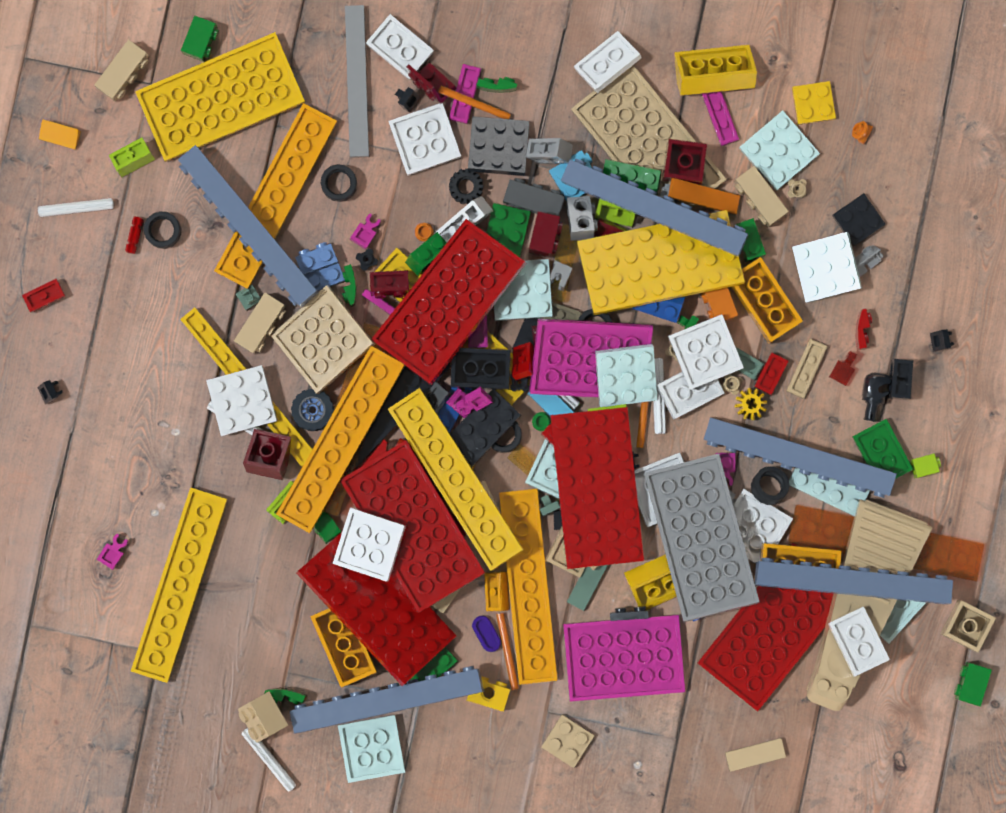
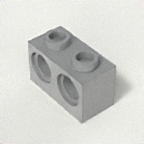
[526,138,573,164]
[566,196,597,240]

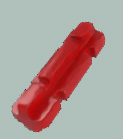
[125,216,144,254]

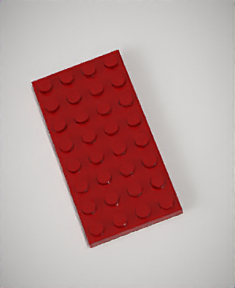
[371,219,527,385]
[550,407,644,569]
[340,440,485,613]
[296,532,457,687]
[697,543,834,712]

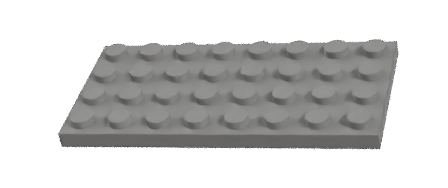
[644,454,759,622]

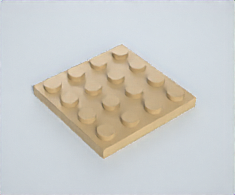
[271,285,375,394]

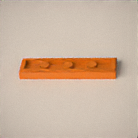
[668,178,740,215]

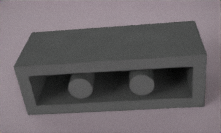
[503,178,565,216]

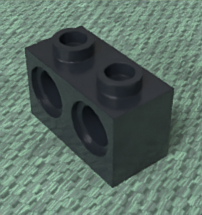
[888,359,914,400]

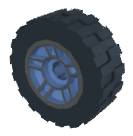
[291,389,334,431]

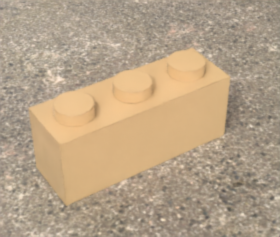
[94,39,149,102]
[734,166,789,227]
[234,293,286,354]

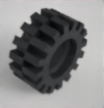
[449,168,483,205]

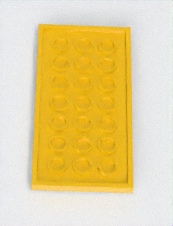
[135,32,306,162]
[577,210,745,315]

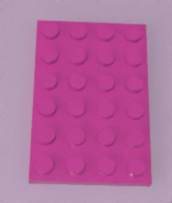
[529,319,653,397]
[563,615,685,702]

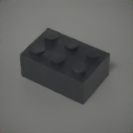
[451,348,511,390]

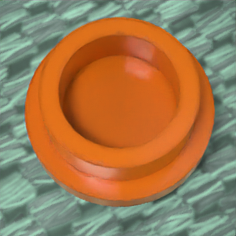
[415,223,434,242]

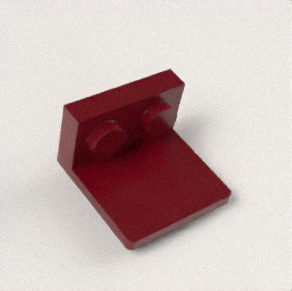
[406,63,457,104]

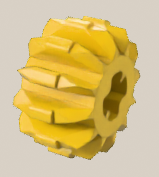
[734,388,767,421]

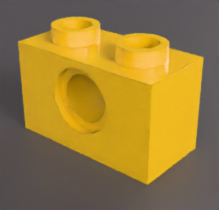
[466,676,510,712]

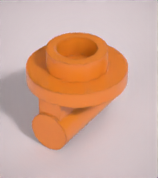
[852,121,873,144]

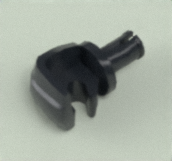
[862,372,891,422]

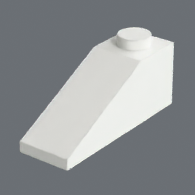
[434,196,493,242]

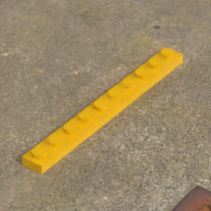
[180,307,312,467]

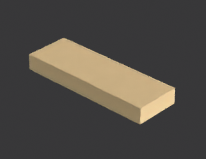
[786,339,828,399]
[725,738,786,772]

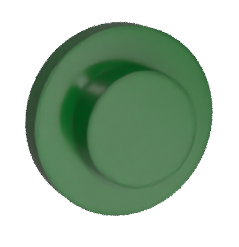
[532,412,551,431]

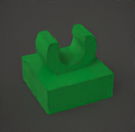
[677,315,699,329]

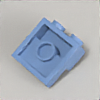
[295,242,345,291]

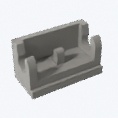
[550,260,573,291]

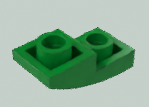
[476,77,517,93]
[342,264,357,307]
[314,509,341,544]
[264,688,307,704]

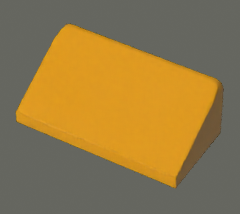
[39,119,81,150]
[484,572,510,611]

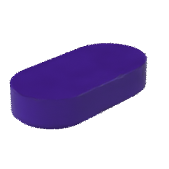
[472,616,501,652]

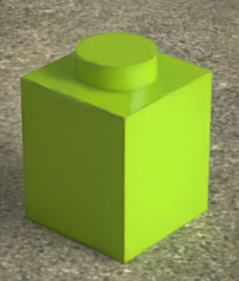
[909,453,941,478]

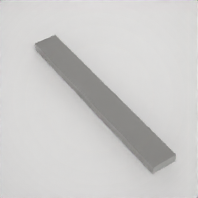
[345,5,369,158]

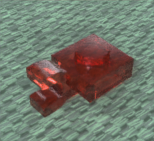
[829,351,857,386]

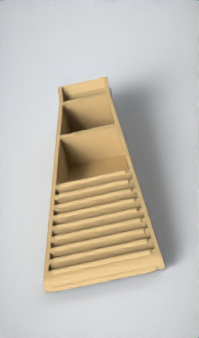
[806,499,932,711]

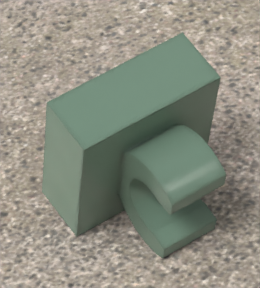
[236,284,261,311]
[540,495,560,516]

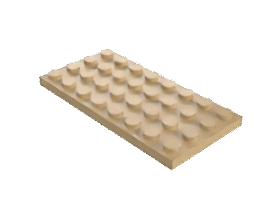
[571,65,726,207]

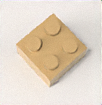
[940,600,996,653]
[238,692,288,743]

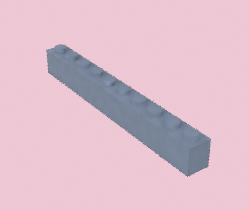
[178,145,318,308]
[561,159,748,257]
[703,417,896,498]
[754,558,953,605]
[290,666,485,734]

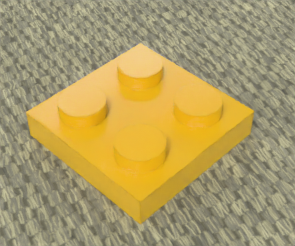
[792,81,836,125]

